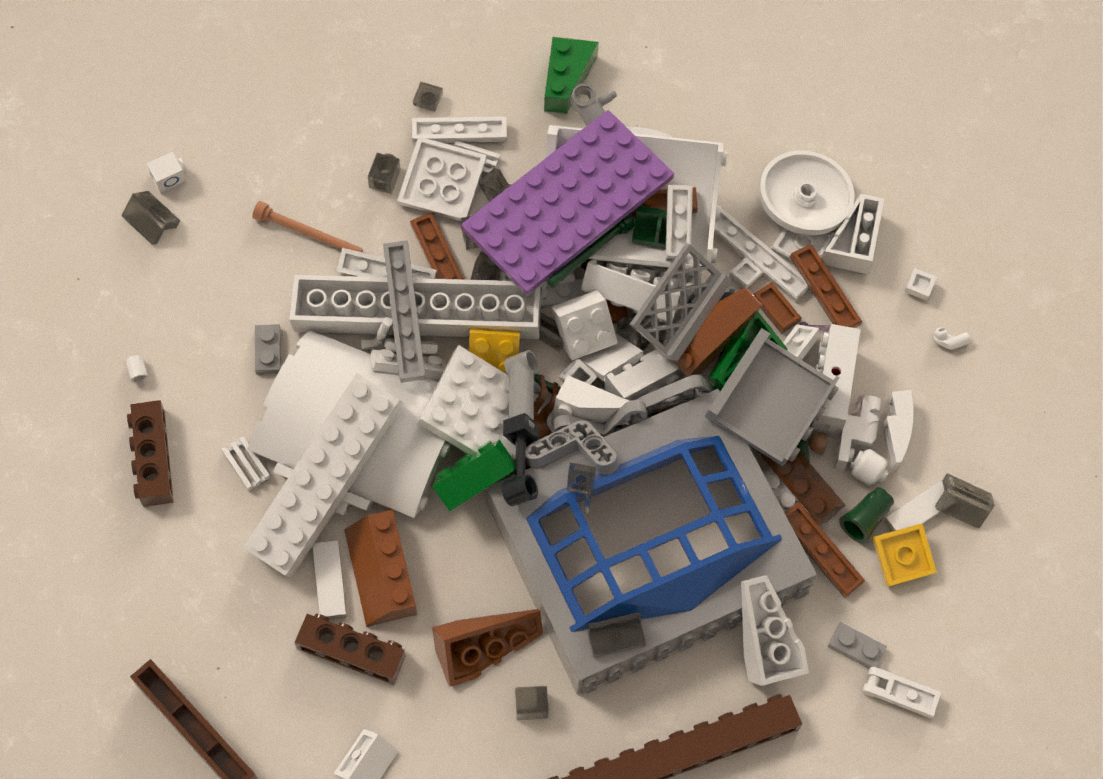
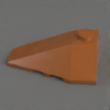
[673,287,763,377]
[432,609,543,687]

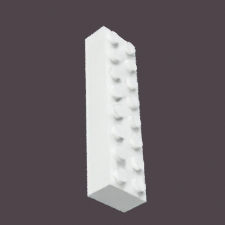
[243,373,405,577]

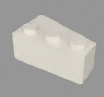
[604,349,681,401]

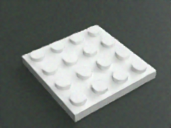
[418,345,539,460]

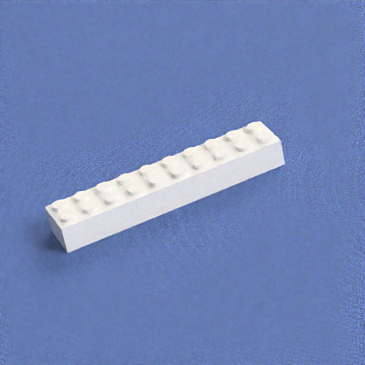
[289,275,542,339]

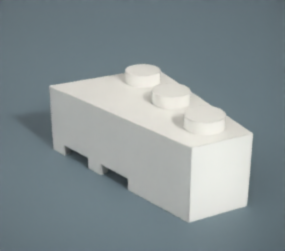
[822,194,884,274]

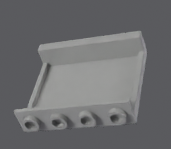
[705,328,840,466]

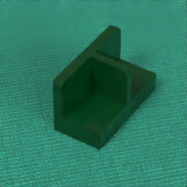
[632,205,667,248]

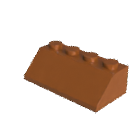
[344,509,417,627]

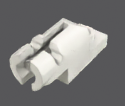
[834,395,882,471]

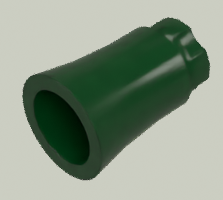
[839,487,894,544]

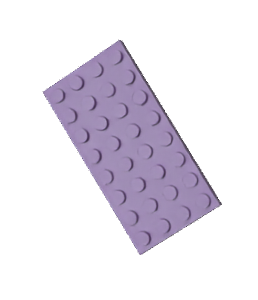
[461,110,674,296]

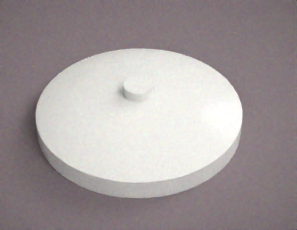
[759,151,855,235]

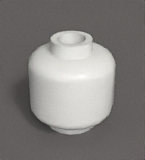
[850,449,889,487]

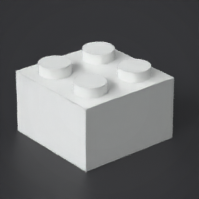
[551,290,618,361]

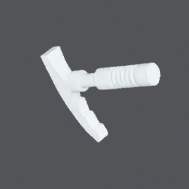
[360,317,395,351]

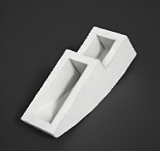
[882,390,913,471]

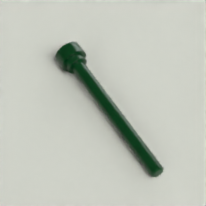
[547,214,635,288]

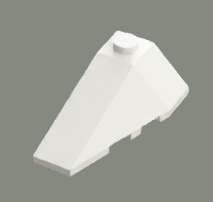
[741,576,809,686]

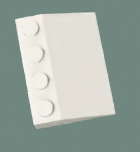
[581,259,695,323]

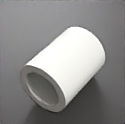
[125,355,148,383]

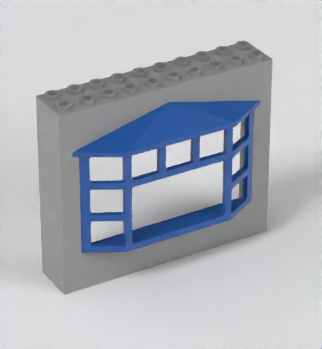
[486,389,817,694]

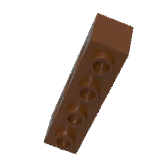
[127,400,174,507]
[294,613,406,685]

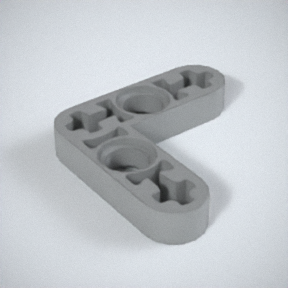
[636,375,717,415]
[553,400,647,438]
[526,420,619,475]

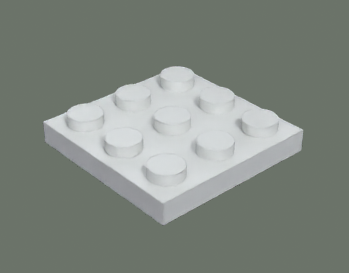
[397,136,487,222]

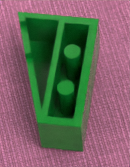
[544,37,599,114]
[708,312,788,391]
[432,439,515,511]

